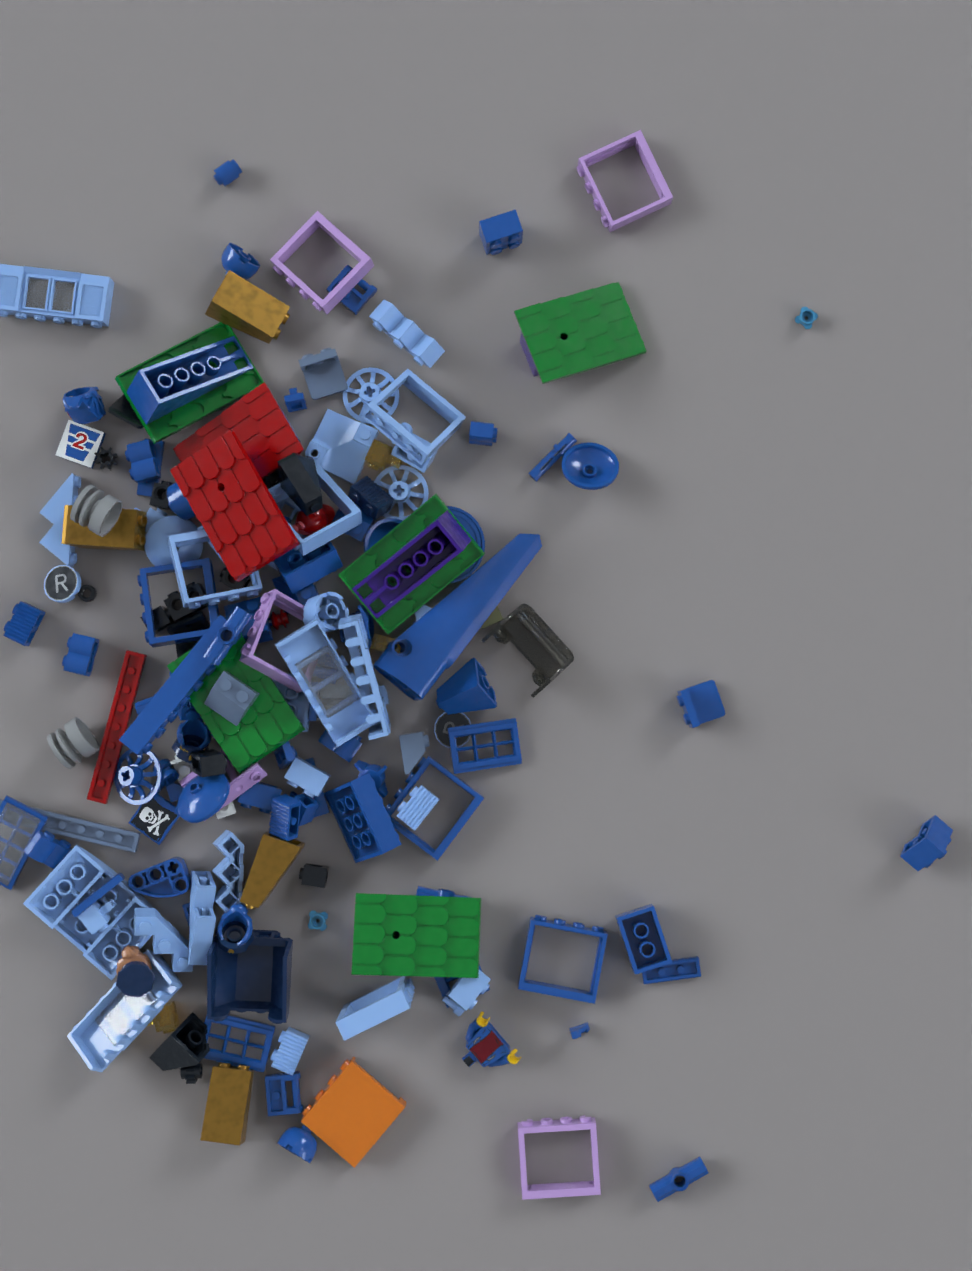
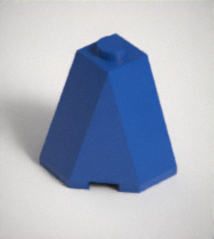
[436,658,497,715]

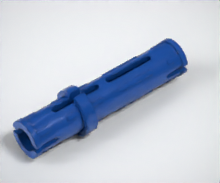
[528,433,577,482]

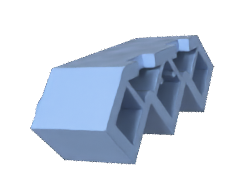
[369,300,445,368]
[212,830,244,913]
[134,908,193,972]

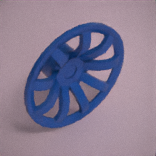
[114,749,163,805]

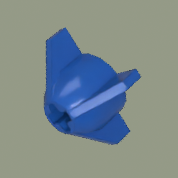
[354,760,388,798]

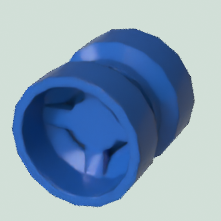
[153,759,179,786]

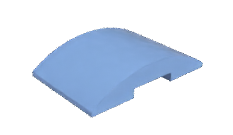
[23,845,153,980]

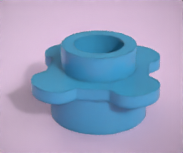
[795,307,818,329]
[308,910,328,931]

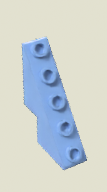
[39,473,81,567]
[188,870,216,965]

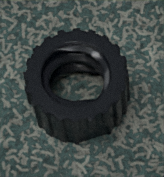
[77,585,97,602]

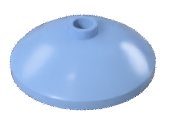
[144,515,203,573]

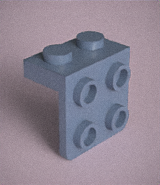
[298,348,348,400]

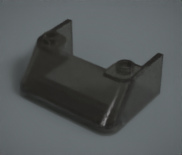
[481,604,574,698]

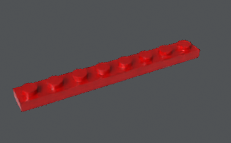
[87,650,147,804]

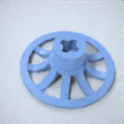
[343,367,399,424]
[374,465,429,521]

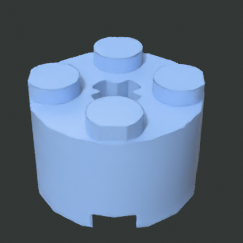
[303,592,349,633]

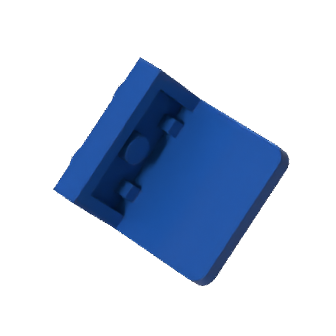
[676,680,725,728]

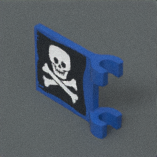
[128,781,180,845]

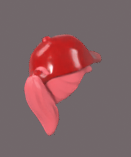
[291,504,335,536]

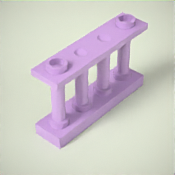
[179,749,268,821]

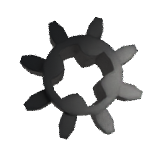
[94,447,118,471]
[180,1063,203,1084]

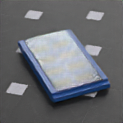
[0,796,48,890]

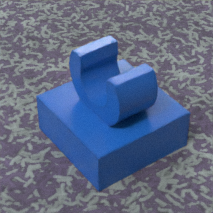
[284,387,307,412]

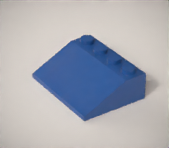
[324,773,401,863]

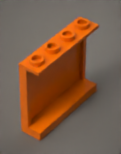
[301,1056,406,1168]

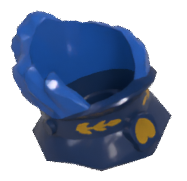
[172,718,211,764]
[216,903,254,954]

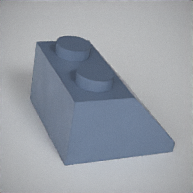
[204,671,260,726]
[399,731,430,775]

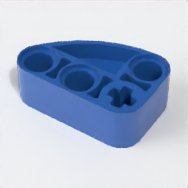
[128,857,191,898]

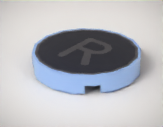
[44,565,82,603]
[434,712,471,748]

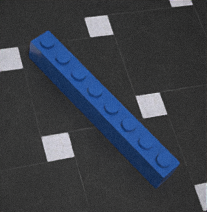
[119,615,241,755]

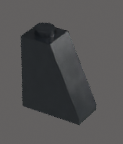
[277,453,323,516]
[149,1012,210,1071]

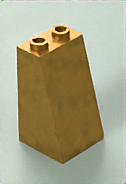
[205,270,290,344]
[61,505,147,551]
[240,831,305,909]
[200,1062,254,1146]

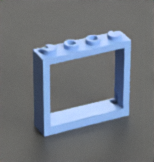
[362,369,466,465]
[268,463,362,556]
[168,529,263,609]
[335,976,415,1041]

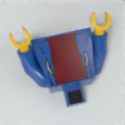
[462,1011,522,1067]

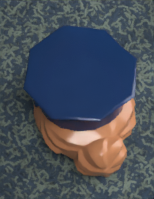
[116,945,155,998]

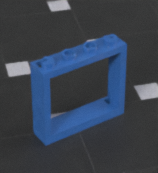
[137,558,219,648]
[385,756,484,861]
[518,915,608,1004]

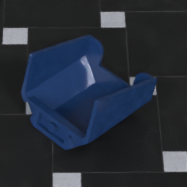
[207,929,293,1024]

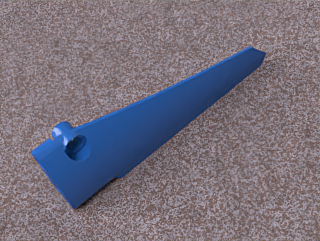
[373,534,542,701]

